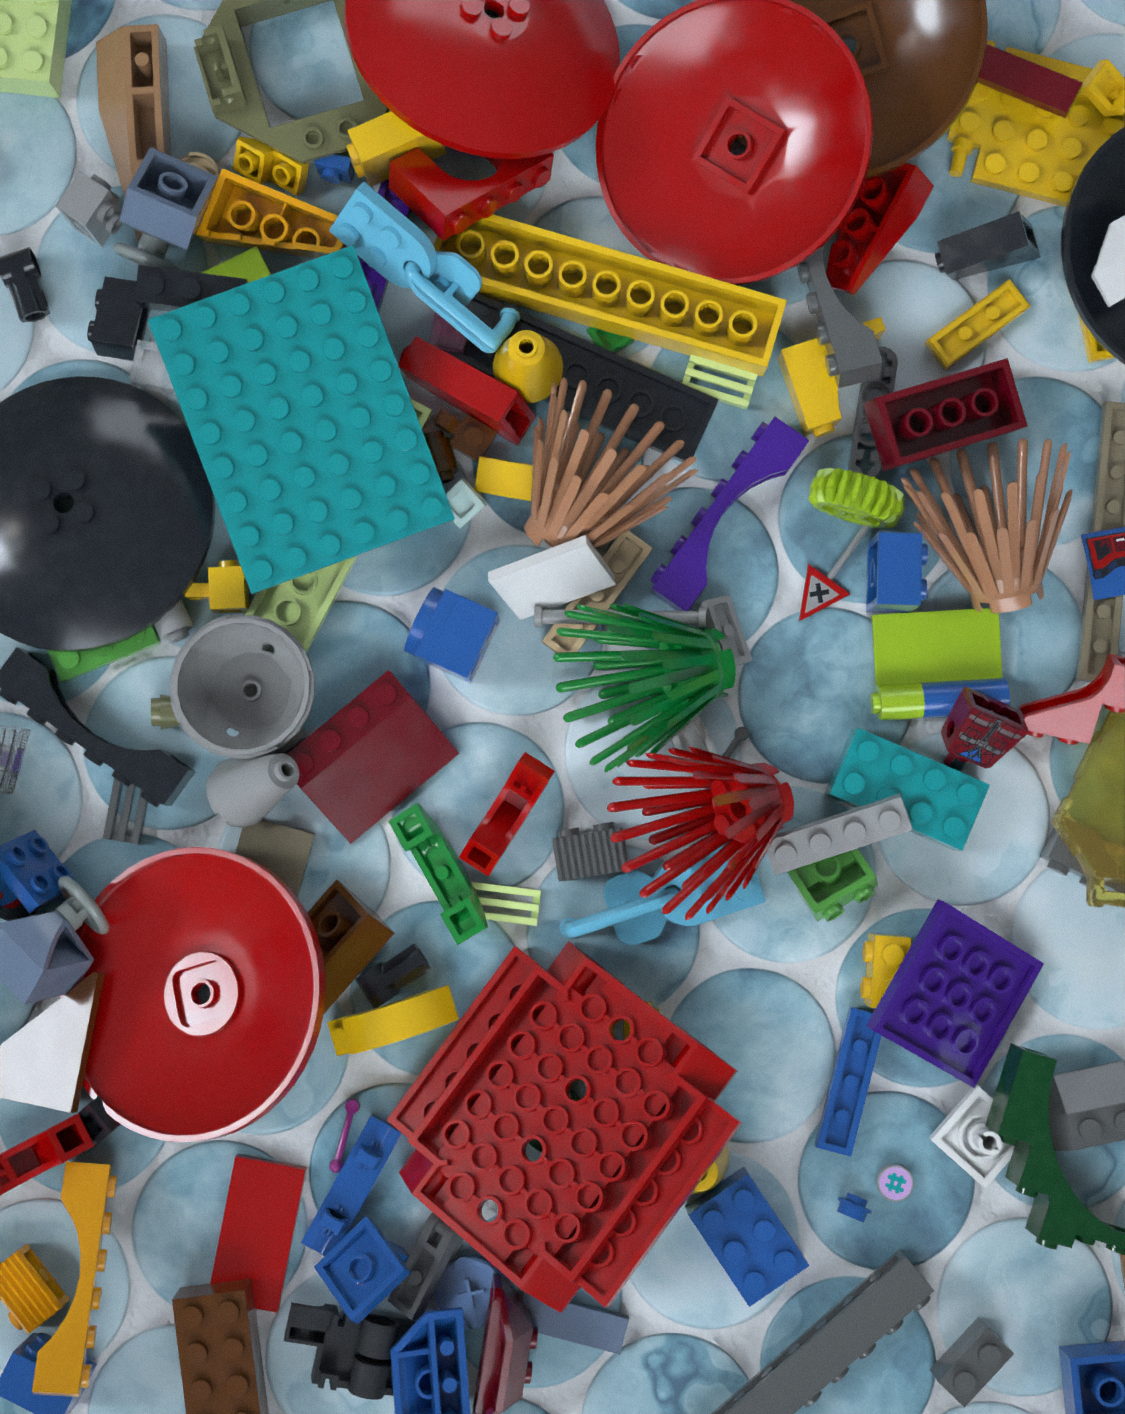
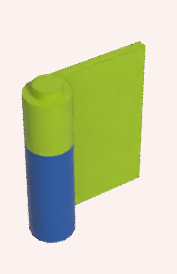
[870,608,1010,721]

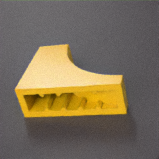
[777,317,886,438]

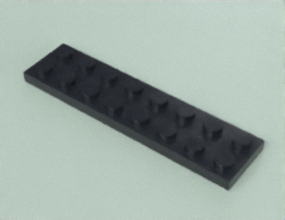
[435,293,719,462]

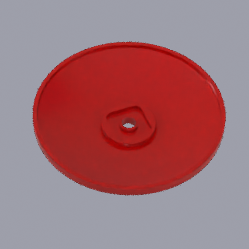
[60,847,326,1142]

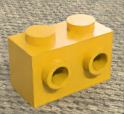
[860,933,911,1008]

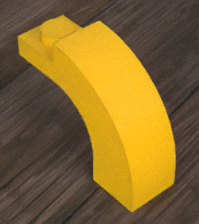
[327,985,459,1056]

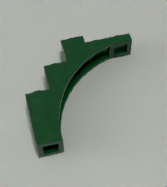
[985,1043,1125,1255]

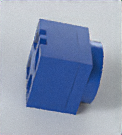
[404,587,500,684]

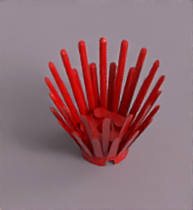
[607,746,794,920]

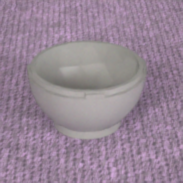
[170,615,315,759]

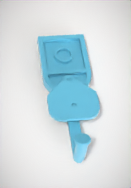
[329,181,520,353]
[559,839,766,945]

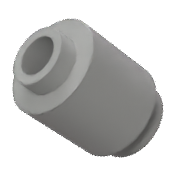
[154,599,193,643]

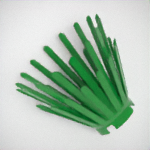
[553,603,736,772]

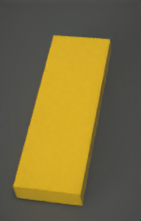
[925,279,1031,371]

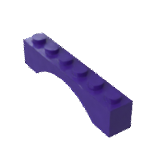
[649,416,809,611]

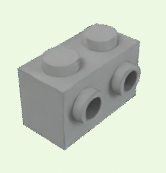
[56,171,123,247]

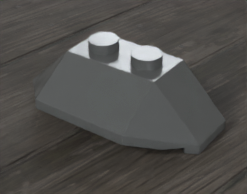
[1049,1060,1125,1151]

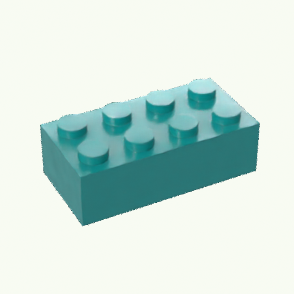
[824,728,990,851]

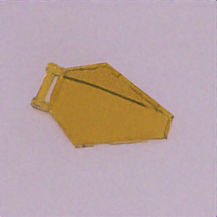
[1051,711,1125,908]

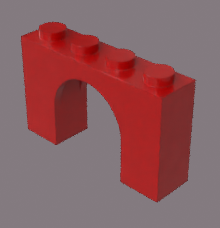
[389,147,554,241]

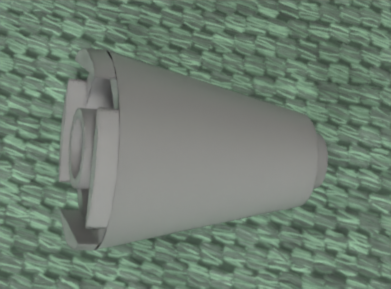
[207,754,299,828]

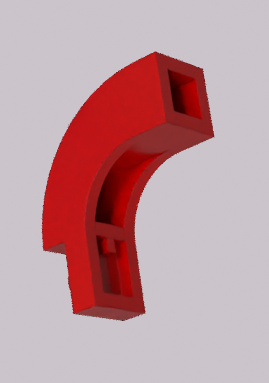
[459,752,555,877]
[0,1113,94,1195]

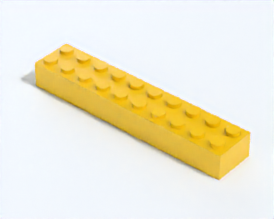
[433,214,787,377]

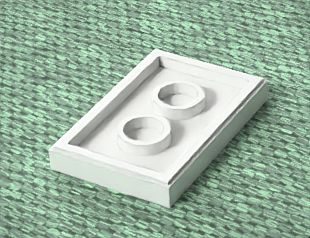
[488,535,616,620]

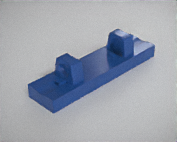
[301,1114,402,1256]

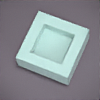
[446,478,487,529]

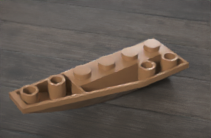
[96,24,171,244]

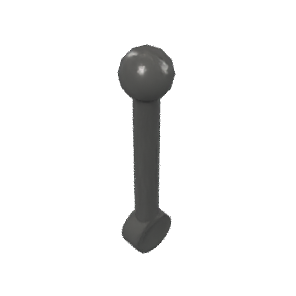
[704,726,749,789]

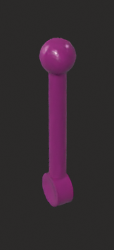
[329,1099,360,1173]

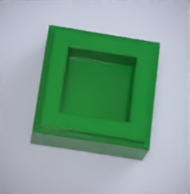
[586,327,634,354]

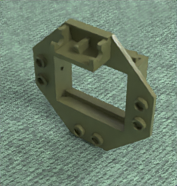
[194,0,389,164]

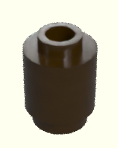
[424,430,459,485]

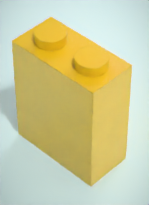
[346,111,446,187]

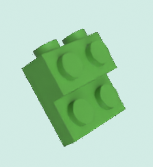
[787,848,878,922]

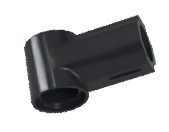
[0,247,50,323]
[355,943,431,1009]

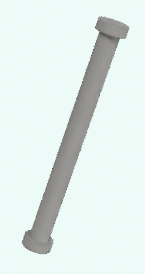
[534,606,706,629]

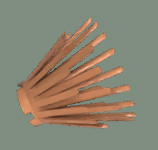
[524,377,698,549]
[901,438,1073,613]

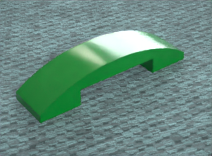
[388,803,488,945]

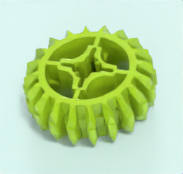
[808,467,905,529]

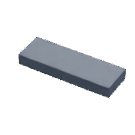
[522,1292,629,1355]

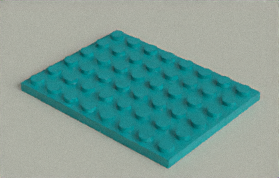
[148,245,455,594]

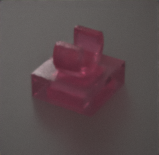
[429,312,467,353]

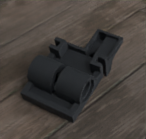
[284,1302,415,1400]

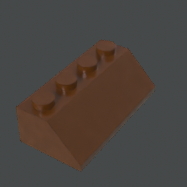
[307,879,395,1014]

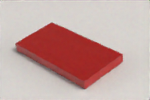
[210,1154,307,1313]

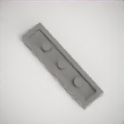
[766,793,913,875]

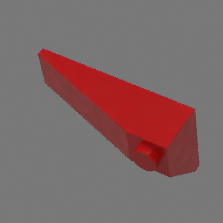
[826,163,934,295]

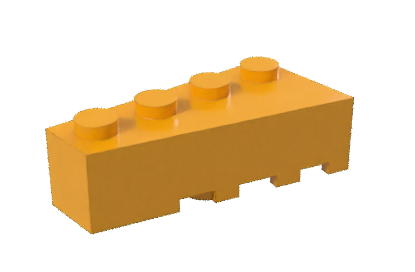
[196,168,347,258]

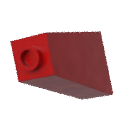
[398,336,536,446]

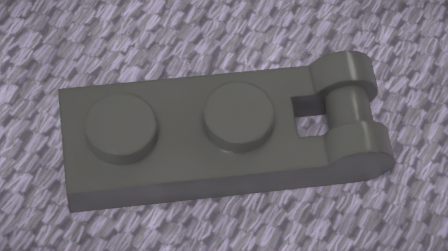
[387,1213,464,1320]

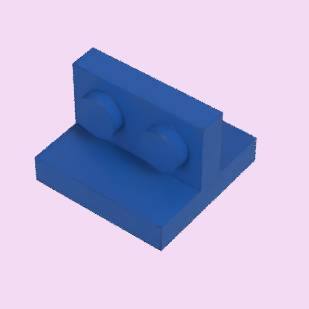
[314,1216,411,1324]

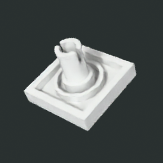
[929,1085,1014,1188]

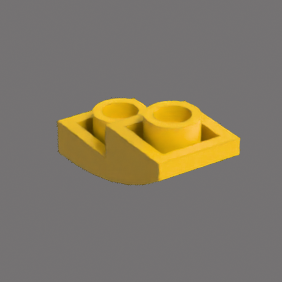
[232,136,310,196]
[474,456,533,501]

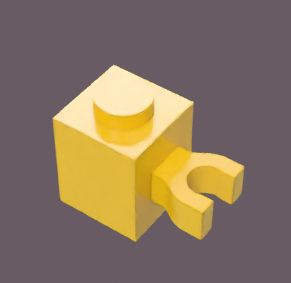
[185,560,251,614]

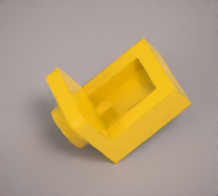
[1081,59,1125,117]

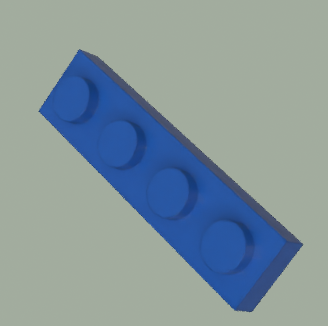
[815,1006,882,1157]

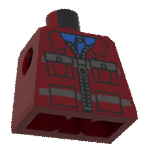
[941,686,1029,772]

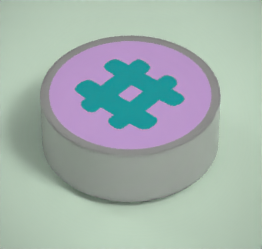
[876,1163,914,1202]

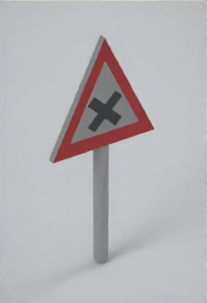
[798,525,869,622]

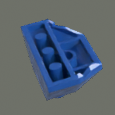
[390,1307,470,1414]

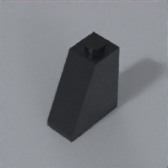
[935,211,1041,280]

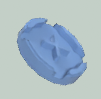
[434,1255,502,1330]

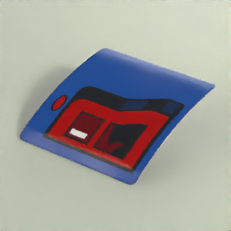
[1081,527,1125,600]

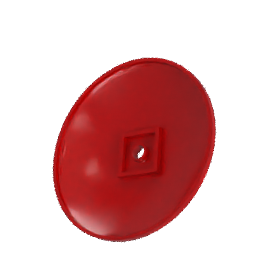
[344,0,620,159]
[596,0,873,285]

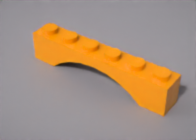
[32,1161,117,1397]

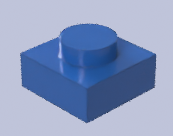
[314,154,355,184]

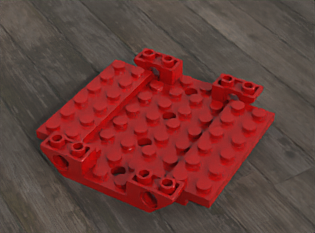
[387,941,742,1313]

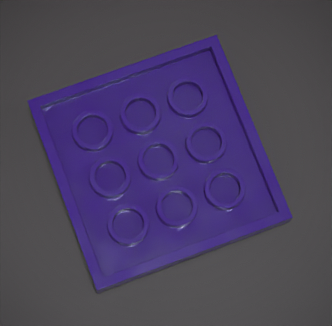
[866,899,1044,1088]

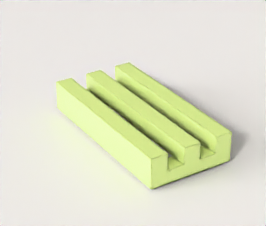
[682,355,758,410]
[471,881,541,926]

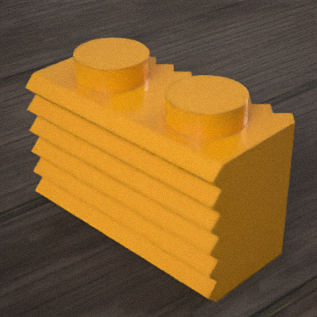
[0,1243,70,1334]

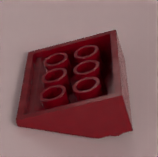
[286,670,460,844]

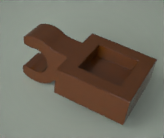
[434,409,497,463]

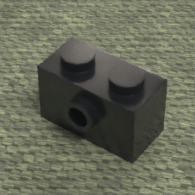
[87,276,150,362]

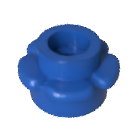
[837,1192,872,1223]

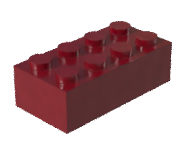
[863,358,1028,472]

